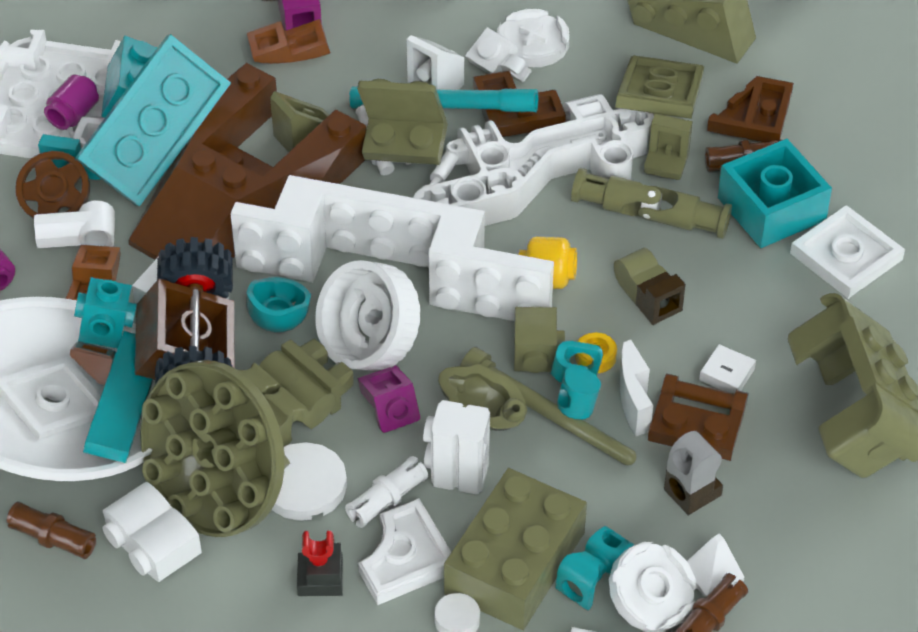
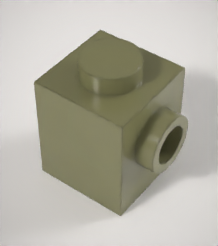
[514,307,565,373]

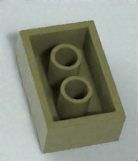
[444,467,587,631]

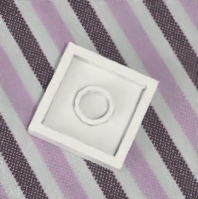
[790,205,905,299]

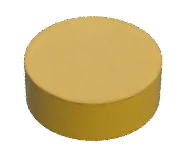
[575,332,617,373]

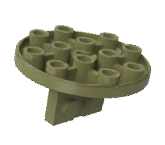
[140,360,290,537]

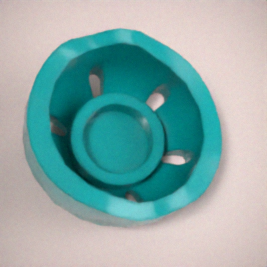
[246,277,311,333]

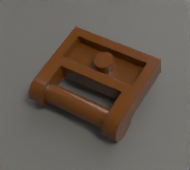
[648,373,749,461]

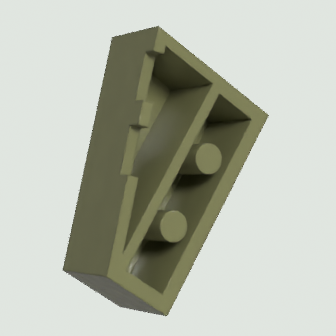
[627,0,756,64]

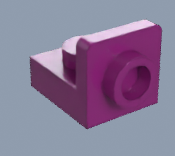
[357,365,420,433]

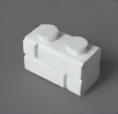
[423,400,490,495]

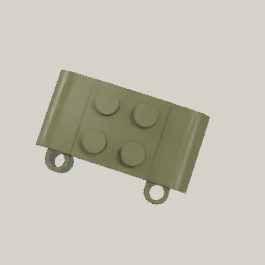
[787,293,918,478]

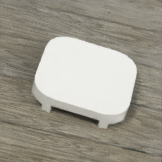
[0,30,121,158]

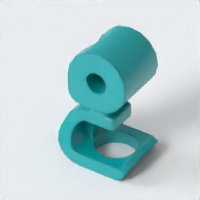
[550,341,603,420]
[555,526,635,611]

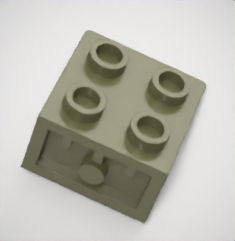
[357,79,448,165]

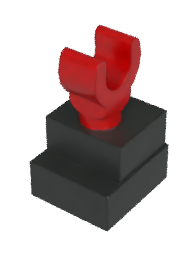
[297,531,343,596]

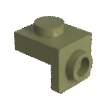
[644,113,693,180]

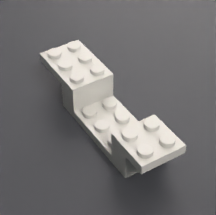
[231,175,554,321]

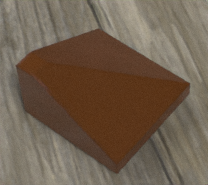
[69,341,116,385]

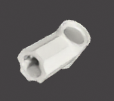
[34,200,115,248]

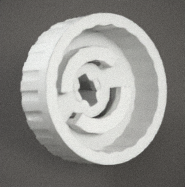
[316,260,420,371]

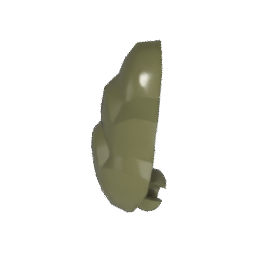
[438,364,527,431]

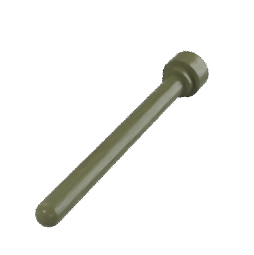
[460,347,637,465]

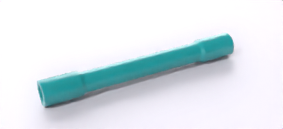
[349,86,539,112]

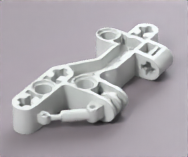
[413,94,654,226]

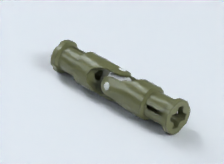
[571,168,732,239]

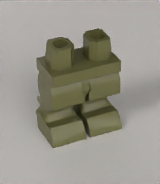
[238,338,353,447]

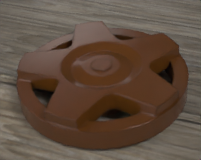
[16,151,90,219]

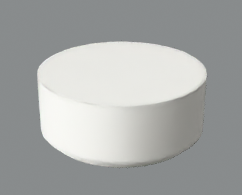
[435,593,480,632]

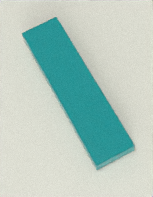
[83,331,153,463]

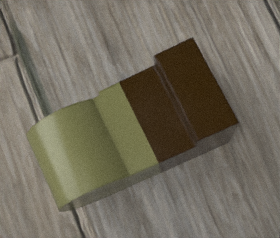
[614,247,686,325]

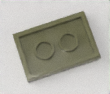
[615,55,704,119]

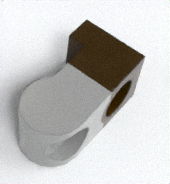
[664,431,723,515]

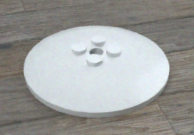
[0,297,155,481]

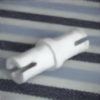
[345,456,428,528]

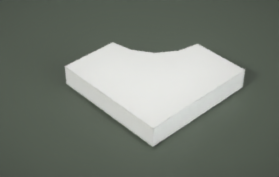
[358,499,451,605]

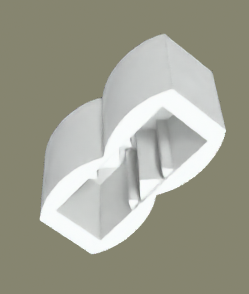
[102,482,202,582]

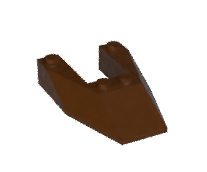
[128,62,367,260]

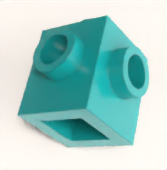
[74,277,137,349]

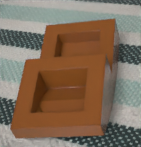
[247,19,331,63]
[66,245,121,301]

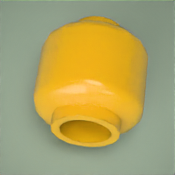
[518,236,577,289]

